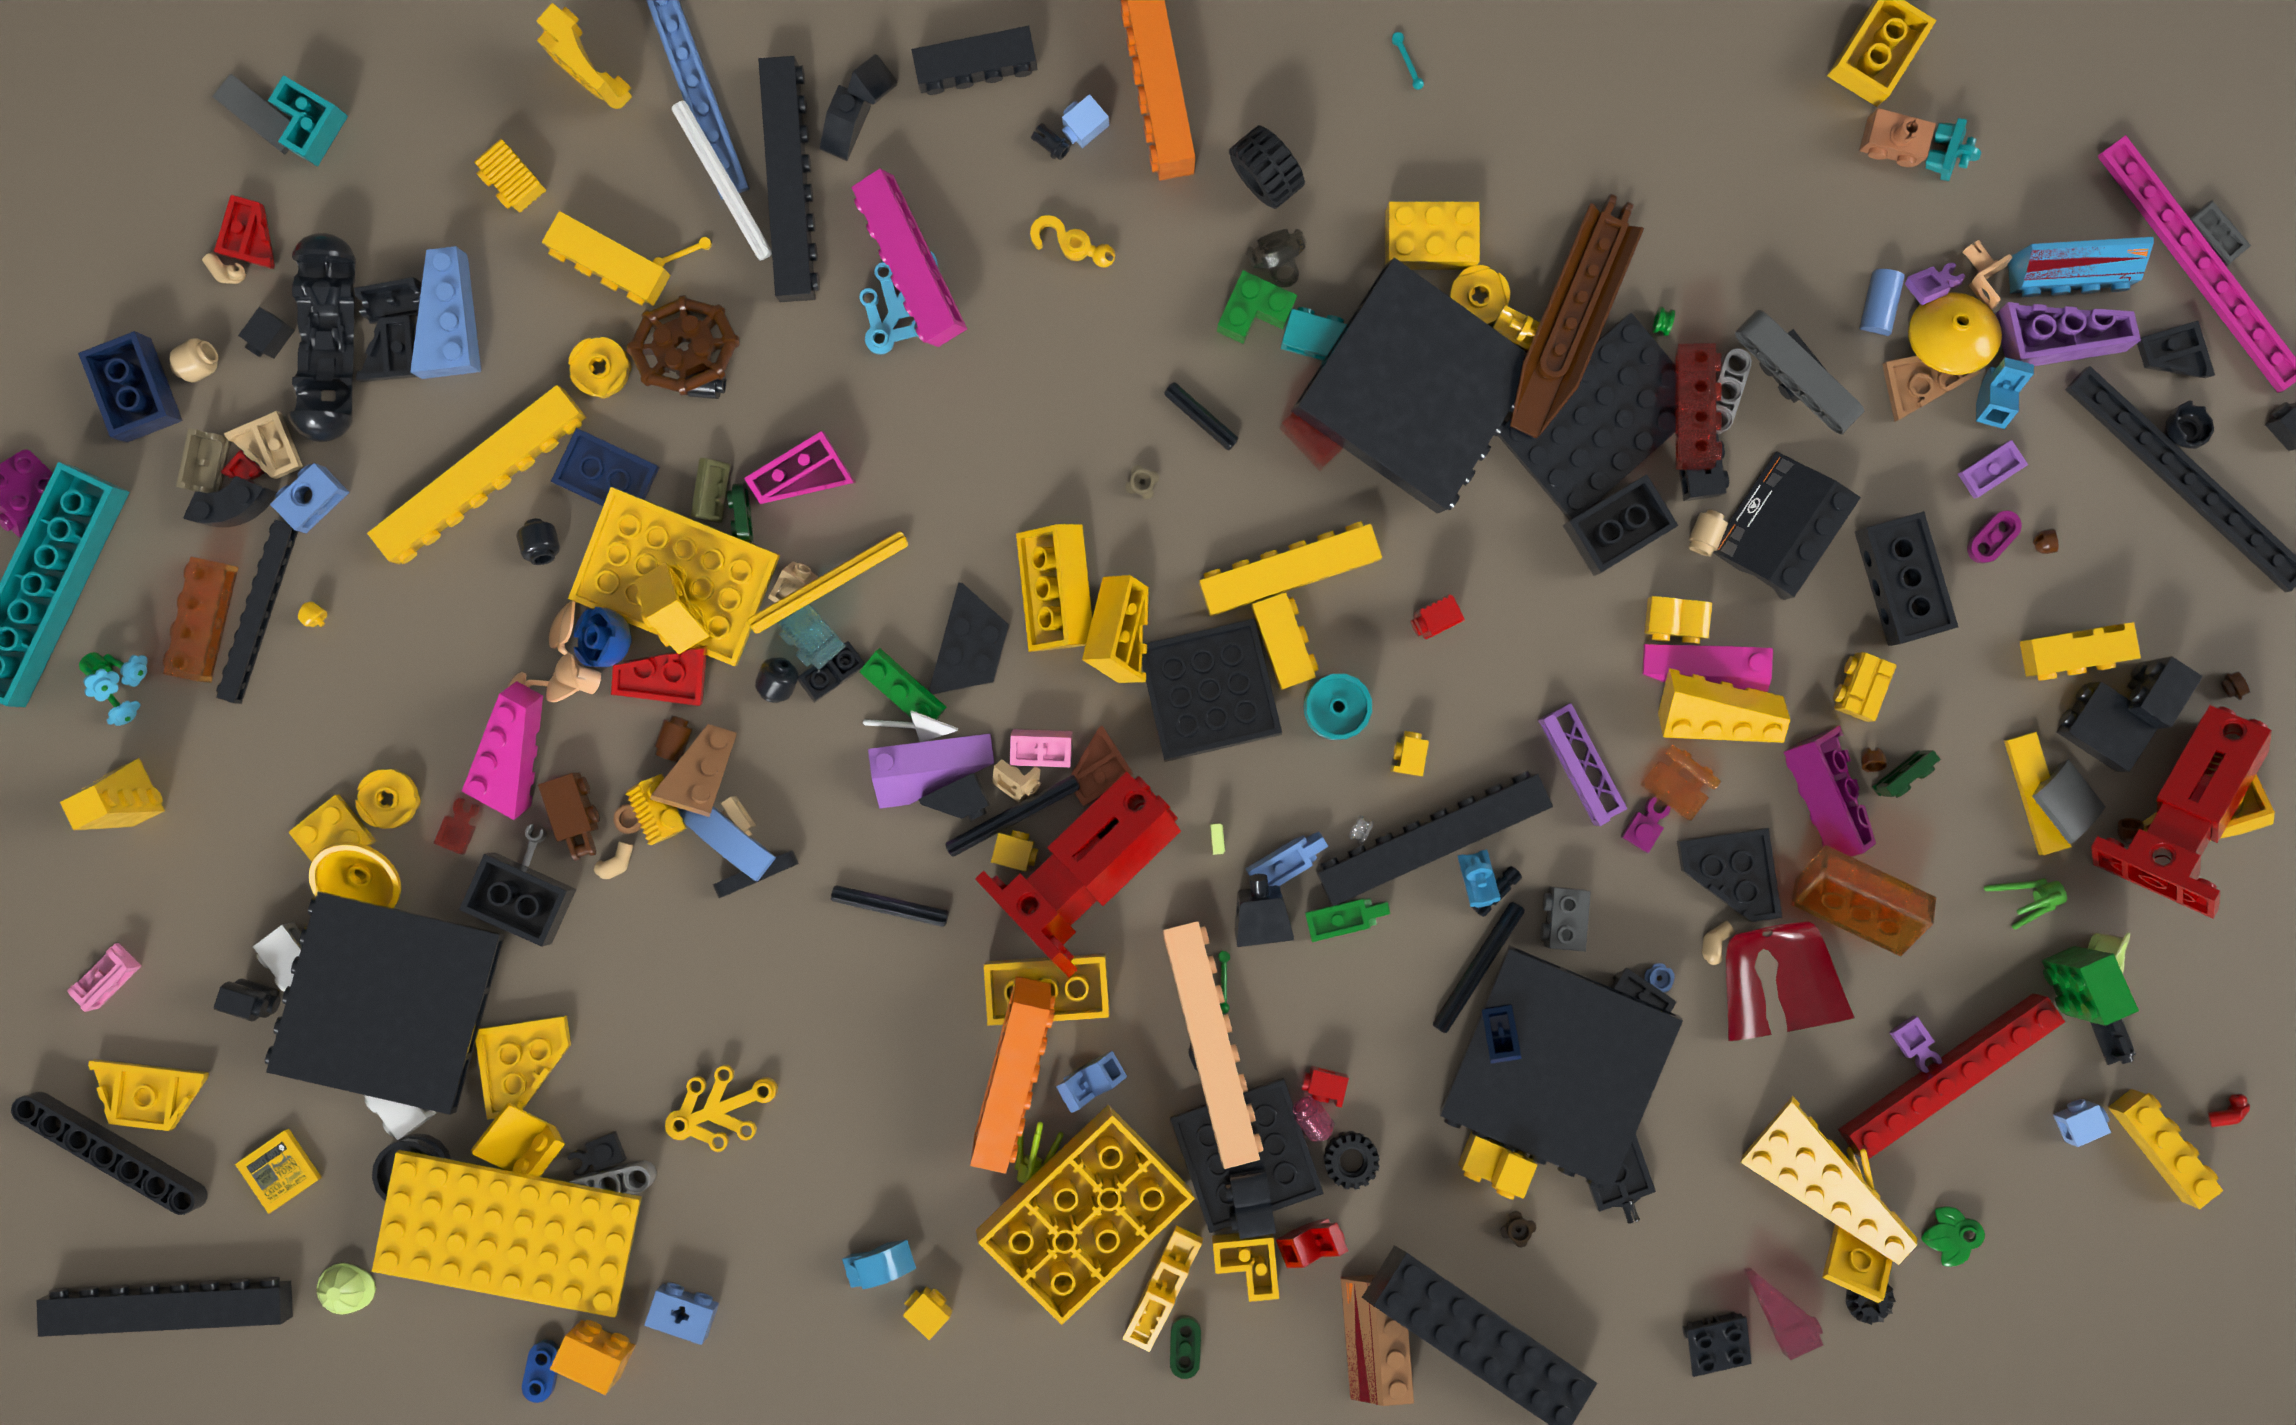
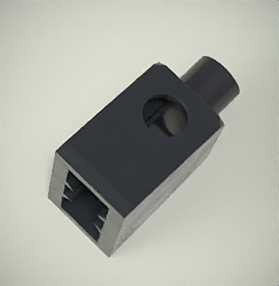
[1234,874,1294,947]

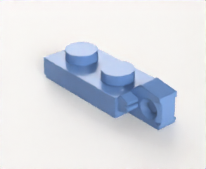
[1245,831,1328,886]

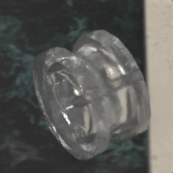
[1348,815,1374,845]

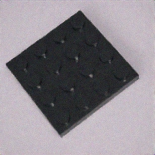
[1142,619,1282,762]
[1170,1077,1324,1233]

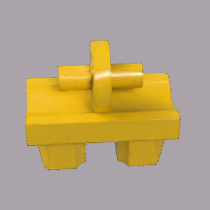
[1493,305,1540,352]

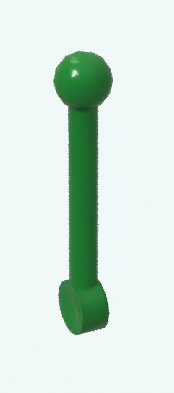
[1218,951,1230,1014]

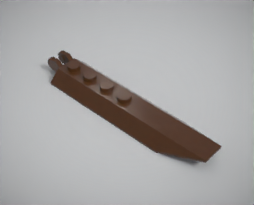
[1510,194,1644,439]

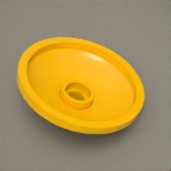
[1908,292,2002,375]
[309,842,401,908]

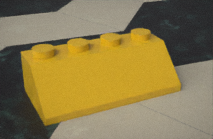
[1016,524,1092,652]

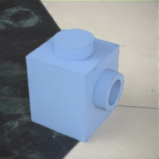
[1062,94,1109,148]
[2053,1099,2111,1147]

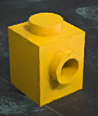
[991,830,1038,871]
[903,1286,953,1340]

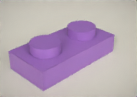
[1958,440,2028,499]

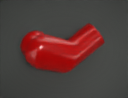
[2208,1094,2250,1128]

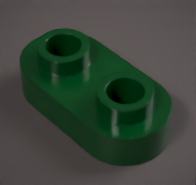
[727,483,754,542]
[1170,1315,1201,1379]

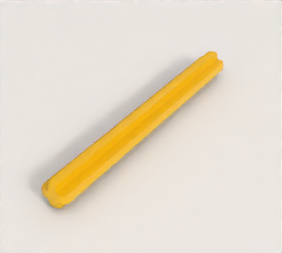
[748,531,908,634]

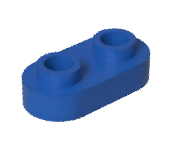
[522,1339,560,1403]

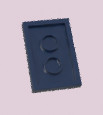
[551,428,660,506]

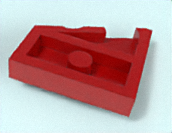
[214,195,275,270]

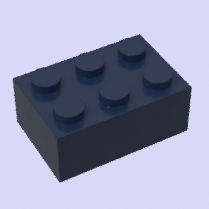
[78,331,183,443]

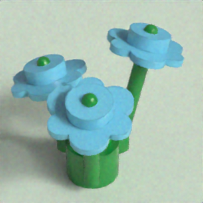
[79,652,148,726]

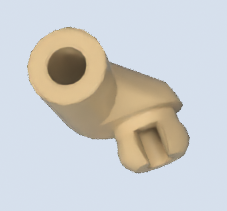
[202,252,246,284]
[594,841,634,879]

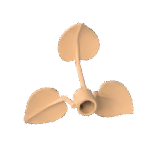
[507,601,601,703]

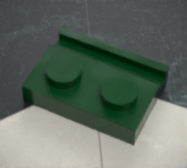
[1872,750,1941,798]

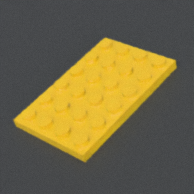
[568,487,780,666]

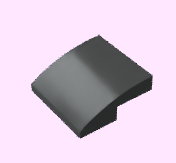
[2032,759,2106,844]

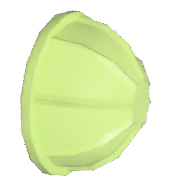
[316,1263,376,1315]

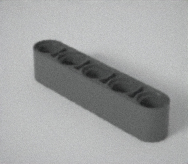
[1735,310,1864,435]

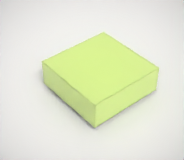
[1210,823,1225,855]

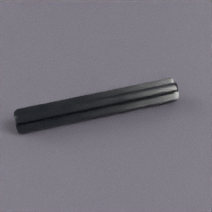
[831,885,949,927]

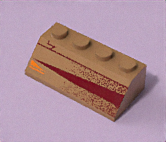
[1341,1275,1414,1406]

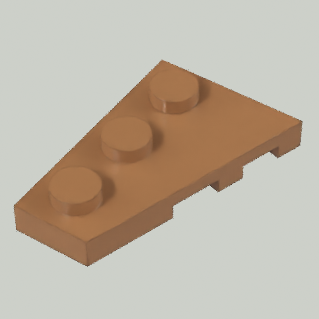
[1882,356,1980,422]
[650,724,737,817]

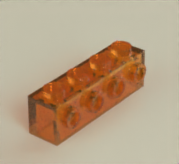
[163,556,238,683]

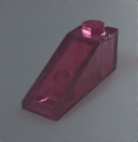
[1744,1267,1823,1360]

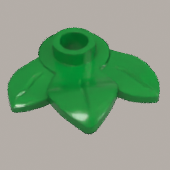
[1921,1206,1985,1267]

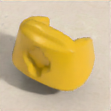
[298,601,328,627]

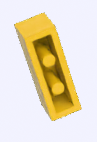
[1251,592,1319,690]

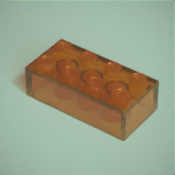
[1791,845,1936,957]

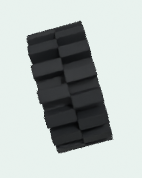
[1324,1131,1380,1190]

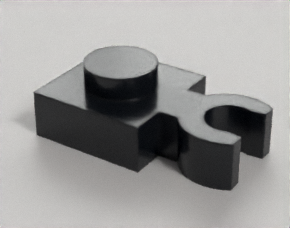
[567,1131,627,1175]

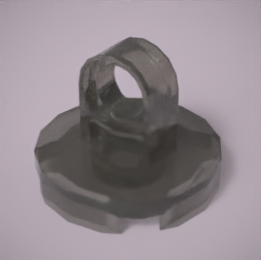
[1246,229,1306,288]

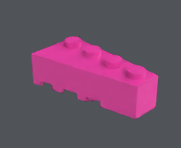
[462,681,543,820]

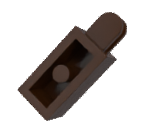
[538,773,600,862]

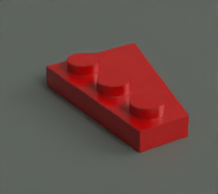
[611,645,707,706]

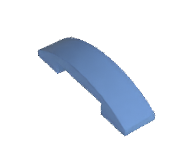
[678,806,776,881]

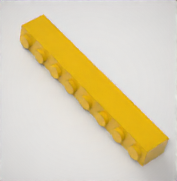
[367,385,587,564]

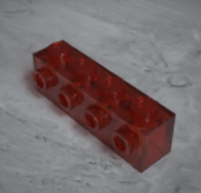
[1675,343,1722,470]

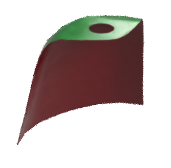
[1726,921,1855,1041]

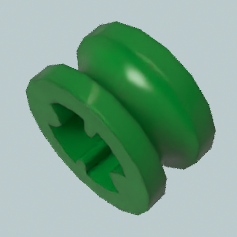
[1652,306,1675,336]

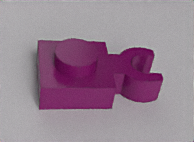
[1621,797,1671,853]

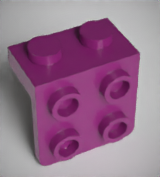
[0,449,53,538]

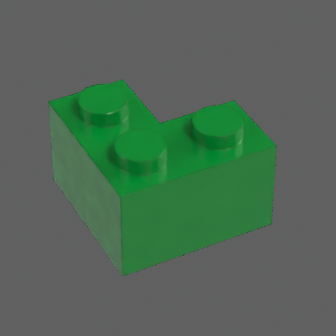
[1217,270,1297,344]

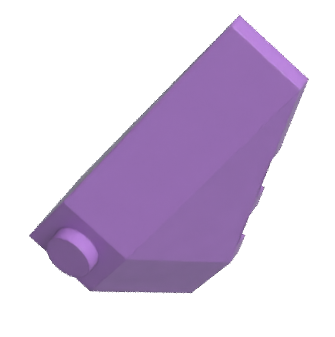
[868,734,994,809]

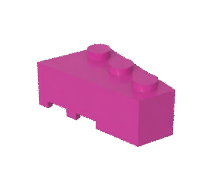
[744,431,856,504]

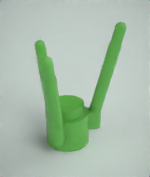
[1984,878,2067,929]

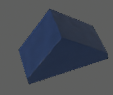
[1482,1005,1522,1063]

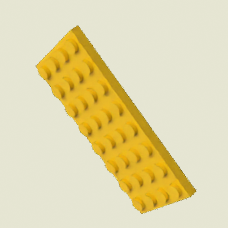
[371,1150,642,1318]

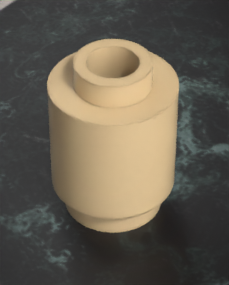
[1688,510,1728,557]

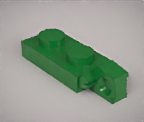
[1305,898,1391,942]

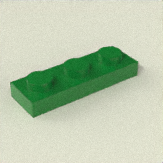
[859,648,947,720]

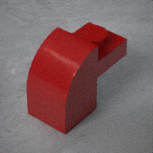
[1276,1218,1348,1268]

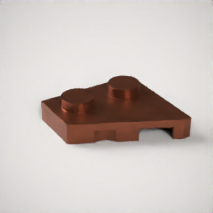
[1070,726,1134,806]

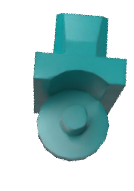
[1926,118,1982,181]

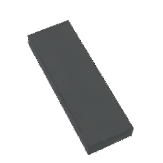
[212,74,290,154]

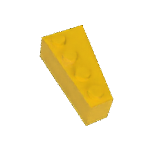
[1658,668,1790,743]

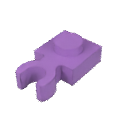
[1905,263,1965,305]
[1889,1015,1942,1073]

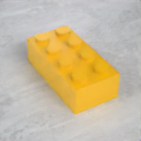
[984,953,1110,1026]

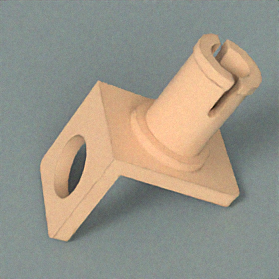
[1962,240,2013,310]

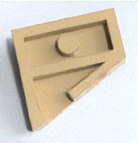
[224,411,304,479]

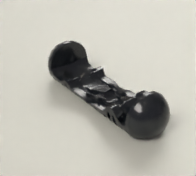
[288,233,356,442]

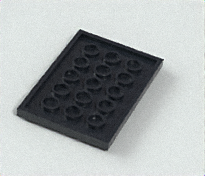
[1498,313,1707,520]

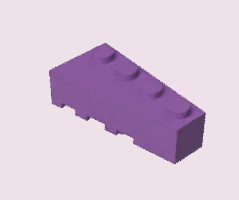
[1995,302,2141,366]

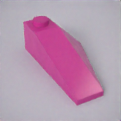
[1643,644,1773,692]

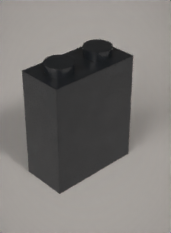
[2056,682,2157,772]

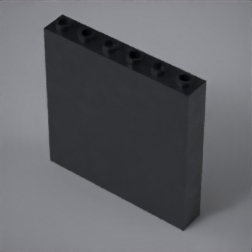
[1291,257,1527,514]
[265,892,505,1115]
[1440,945,1683,1189]

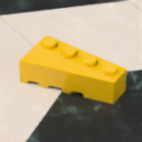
[60,758,165,830]

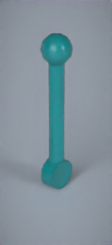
[1392,32,1424,90]

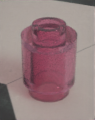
[1293,1096,1335,1142]

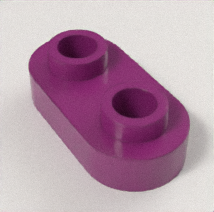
[1967,511,2022,564]

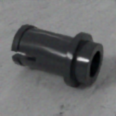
[1031,123,1070,160]

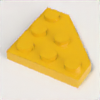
[476,1015,571,1120]

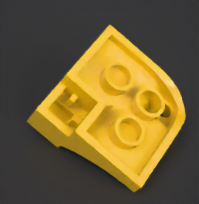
[536,3,632,109]

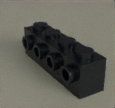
[911,25,1038,95]

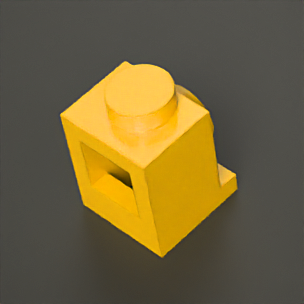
[1390,731,1429,776]

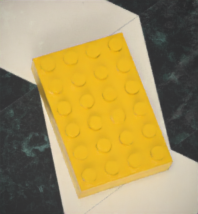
[976,1105,1195,1325]

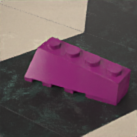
[1784,725,1876,862]

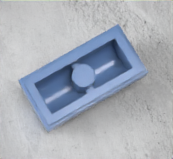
[1859,269,1905,336]

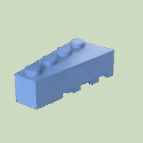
[410,246,481,379]

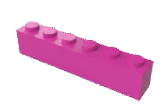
[851,168,967,347]

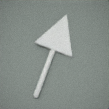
[863,710,958,742]

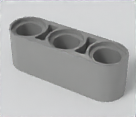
[1699,348,1752,435]
[569,1161,657,1195]

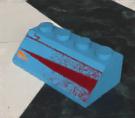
[2008,237,2154,297]

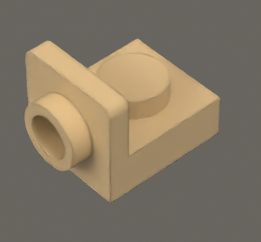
[768,561,818,614]
[992,759,1041,803]
[721,796,756,837]

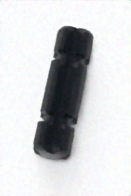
[1472,866,1522,917]

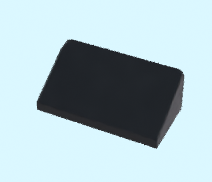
[847,54,897,105]

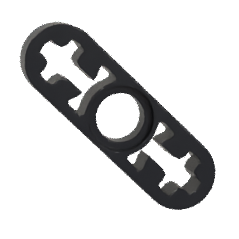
[713,850,799,898]

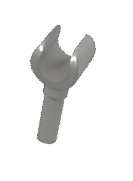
[522,824,547,866]

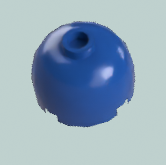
[573,607,632,667]

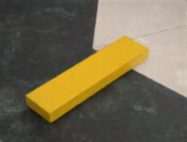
[2004,732,2072,856]

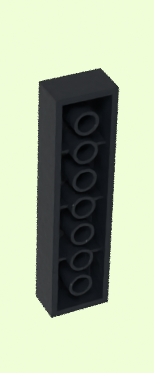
[1362,1245,1597,1425]

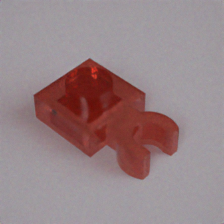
[434,798,480,855]

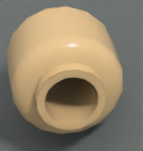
[170,338,218,383]

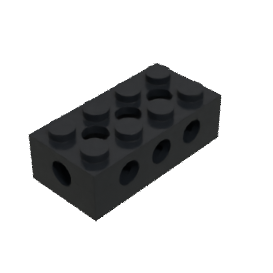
[1855,511,1958,646]

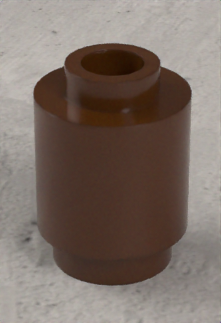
[654,715,693,762]

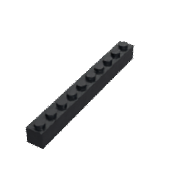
[216,520,298,704]

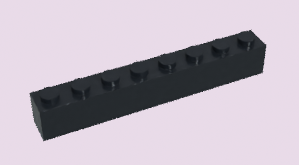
[758,56,820,302]
[1316,771,1553,906]
[36,1277,293,1337]

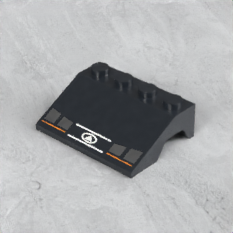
[1713,451,1861,600]

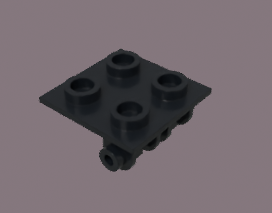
[1682,1312,1752,1377]

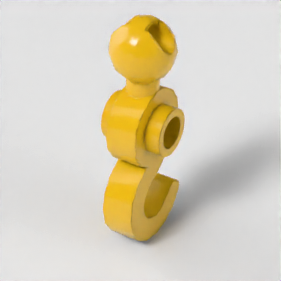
[1030,215,1116,268]

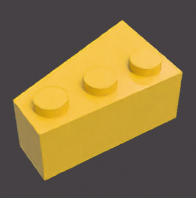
[2019,622,2141,681]

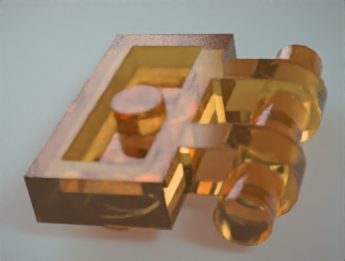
[1641,745,1721,821]

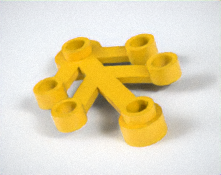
[665,1065,778,1152]

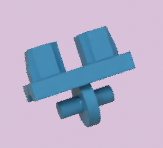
[1458,849,1500,908]

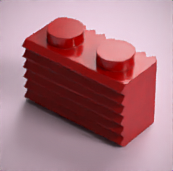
[1411,594,1465,640]

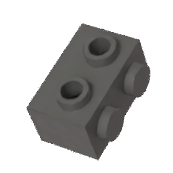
[1540,886,1591,952]

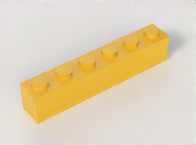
[1199,521,1382,617]

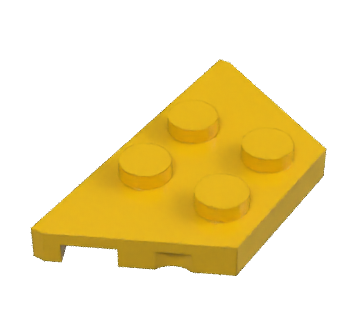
[88,1059,209,1131]

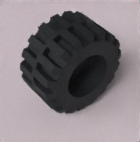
[1229,125,1305,209]

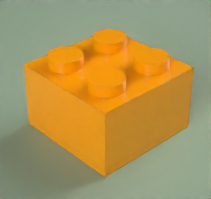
[550,1320,635,1395]

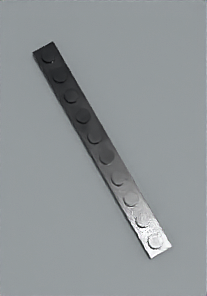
[2065,366,2296,592]

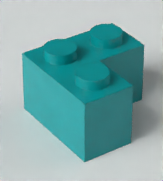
[268,75,348,167]

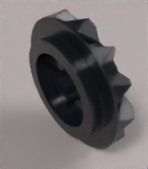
[1846,1284,1896,1325]

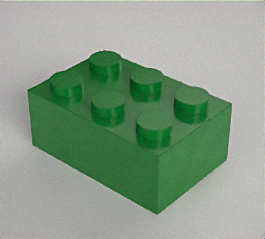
[2041,946,2139,1026]

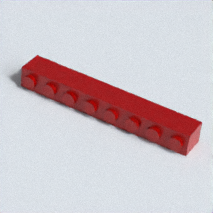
[1838,993,2065,1159]

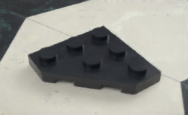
[1677,828,1782,922]

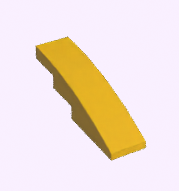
[1123,1225,1203,1352]

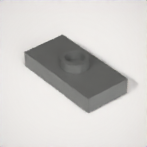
[2190,200,2251,266]

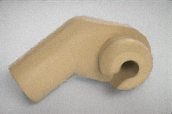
[1702,921,1735,965]

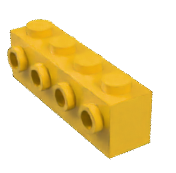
[542,211,671,306]
[2108,1089,2223,1209]

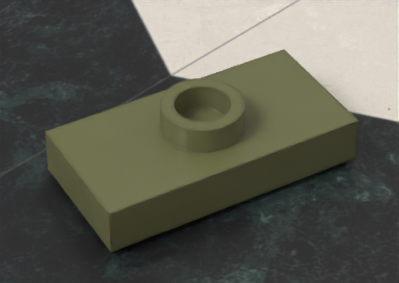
[690,458,731,523]

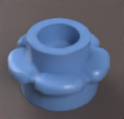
[1644,963,1675,993]

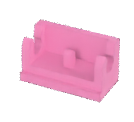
[1010,729,1072,767]
[67,943,141,1012]

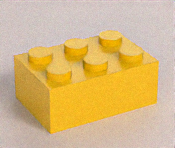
[1827,0,1937,107]
[1385,202,1480,270]

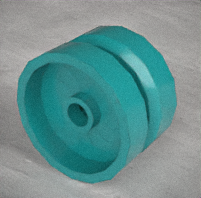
[1303,674,1372,740]

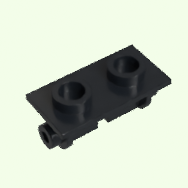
[2090,1019,2136,1065]

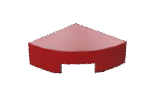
[221,450,265,480]

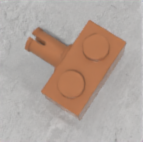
[1859,108,1936,167]

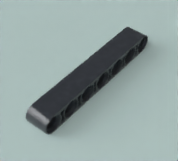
[11,1092,208,1215]

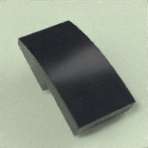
[798,641,865,703]

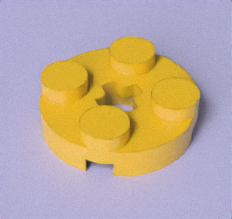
[1449,265,1510,325]
[568,337,632,398]
[355,769,421,829]

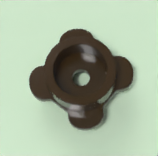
[1500,1211,1536,1248]

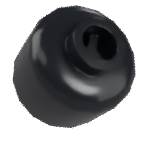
[516,518,560,565]
[755,657,798,703]

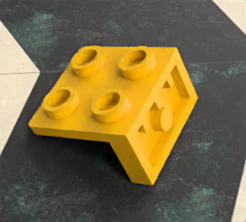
[471,1103,565,1177]

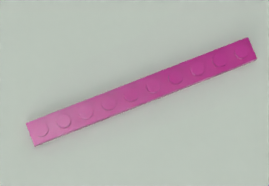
[2097,135,2296,393]

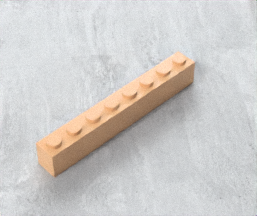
[1162,921,1263,1169]

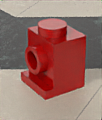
[1301,1065,1349,1108]

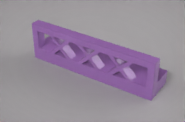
[1538,703,1627,826]

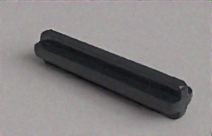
[1164,382,1238,450]

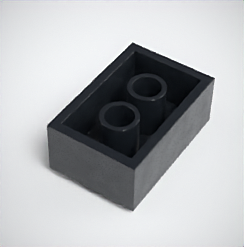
[1563,474,1678,576]
[459,853,576,947]

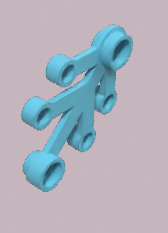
[859,251,938,355]

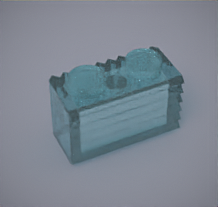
[777,604,846,670]

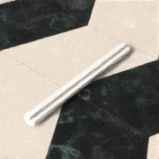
[672,101,772,261]

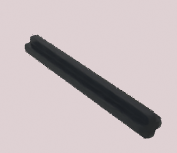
[945,775,1080,857]
[1433,902,1525,1033]

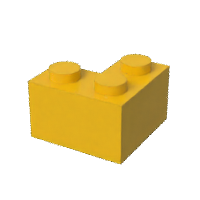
[635,562,709,654]
[1458,1131,1537,1200]
[1212,1233,1279,1302]

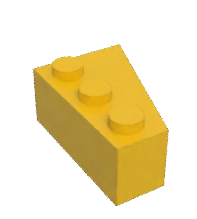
[1082,575,1149,683]

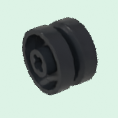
[372,1134,451,1202]

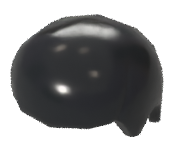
[2166,401,2214,449]

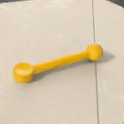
[653,237,712,267]

